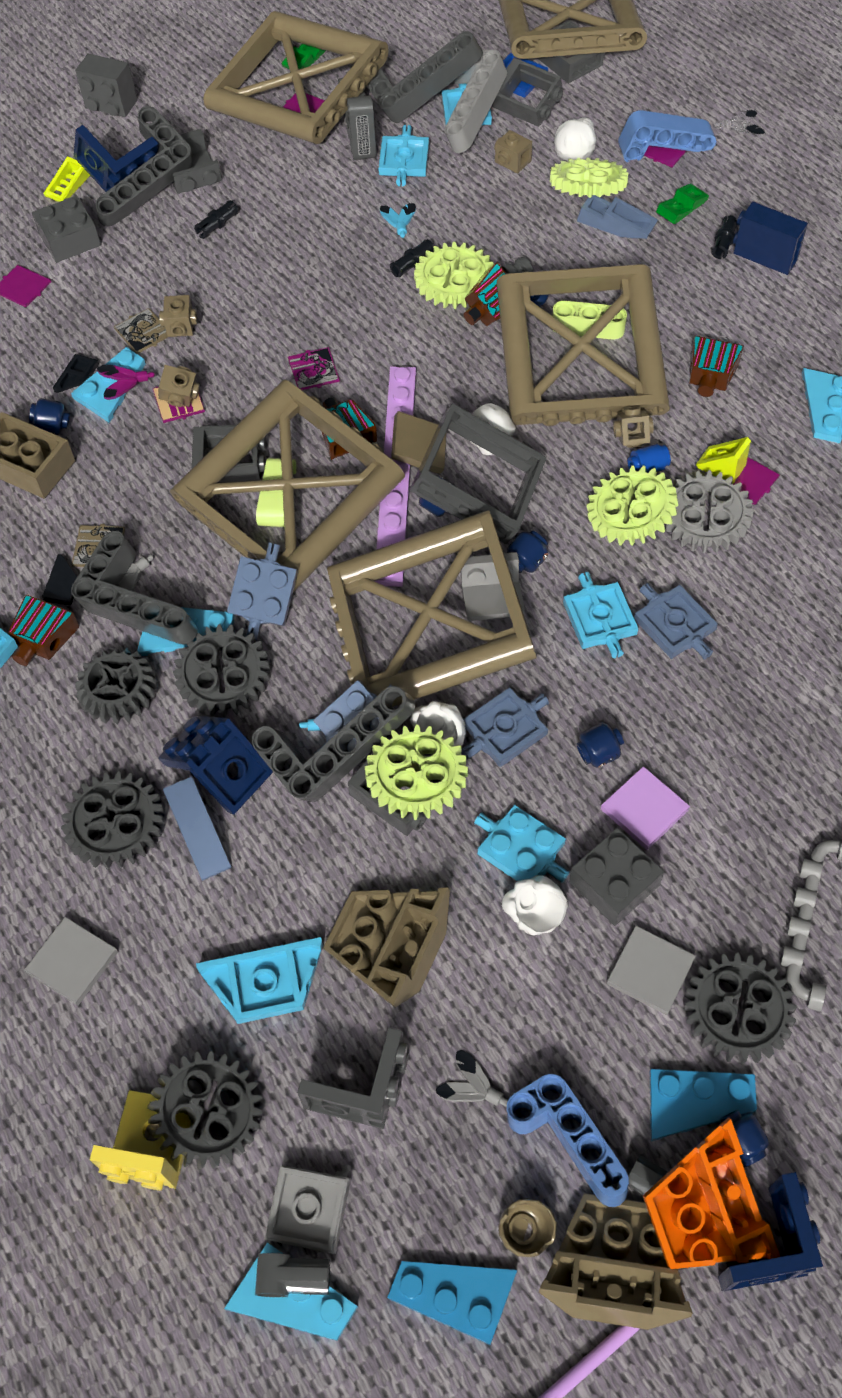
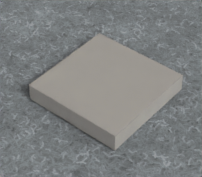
[24,917,118,1006]
[607,926,696,1015]
[264,1165,351,1254]

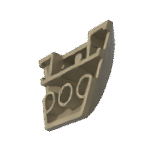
[323,887,450,1008]
[539,1193,692,1330]

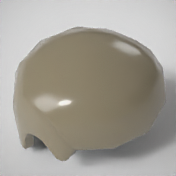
[498,1198,557,1257]

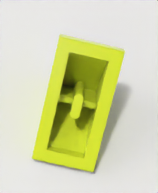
[696,437,751,484]

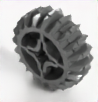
[75,647,157,725]

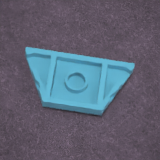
[196,937,323,1024]

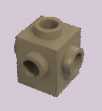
[494,130,532,174]
[159,295,197,337]
[158,365,200,407]
[613,407,654,448]

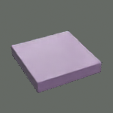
[601,766,690,850]

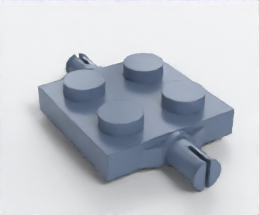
[227,543,298,641]
[634,583,718,660]
[313,680,393,754]
[461,687,549,768]

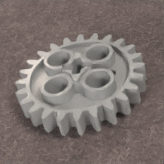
[665,470,754,553]

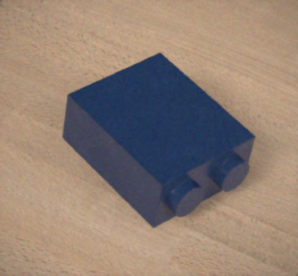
[733,202,808,275]

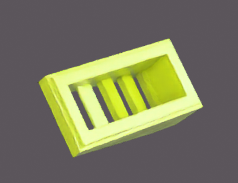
[43,156,90,202]

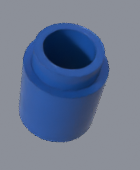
[627,444,671,473]

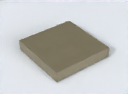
[391,411,446,473]

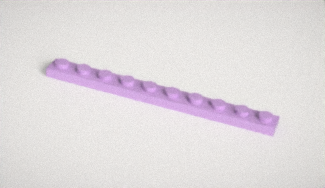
[374,367,416,587]

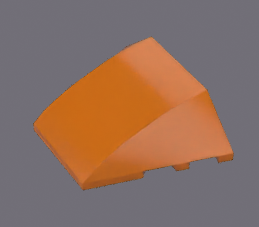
[643,1117,780,1269]

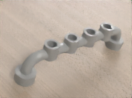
[781,839,842,1012]

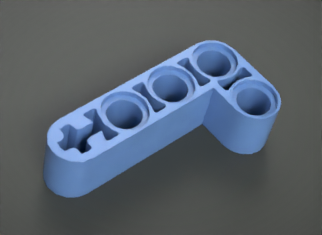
[618,110,717,162]
[506,1074,629,1207]

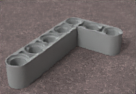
[444,50,507,153]

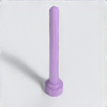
[538,1325,639,1398]

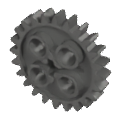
[173,624,270,717]
[61,771,165,870]
[684,953,797,1065]
[147,1051,263,1170]

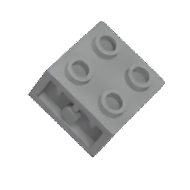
[461,552,525,621]

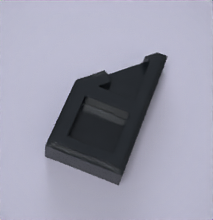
[53,354,99,393]
[42,554,77,605]

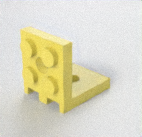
[89,1090,191,1190]

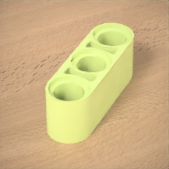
[552,301,627,339]
[256,458,296,527]

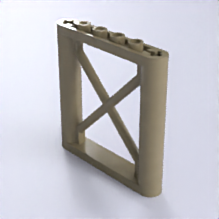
[498,0,647,59]
[203,11,389,144]
[497,264,670,426]
[170,379,405,592]
[327,510,537,707]

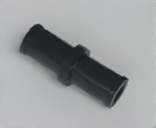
[194,200,238,239]
[712,215,737,259]
[390,239,434,277]

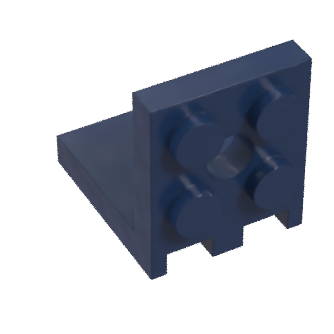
[73,125,159,192]
[158,716,273,815]
[718,1172,823,1292]

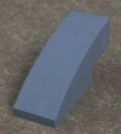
[577,195,658,239]
[163,776,231,881]

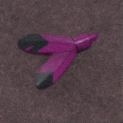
[97,364,155,400]

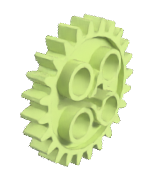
[550,158,628,198]
[414,242,494,309]
[587,466,679,546]
[365,725,468,820]

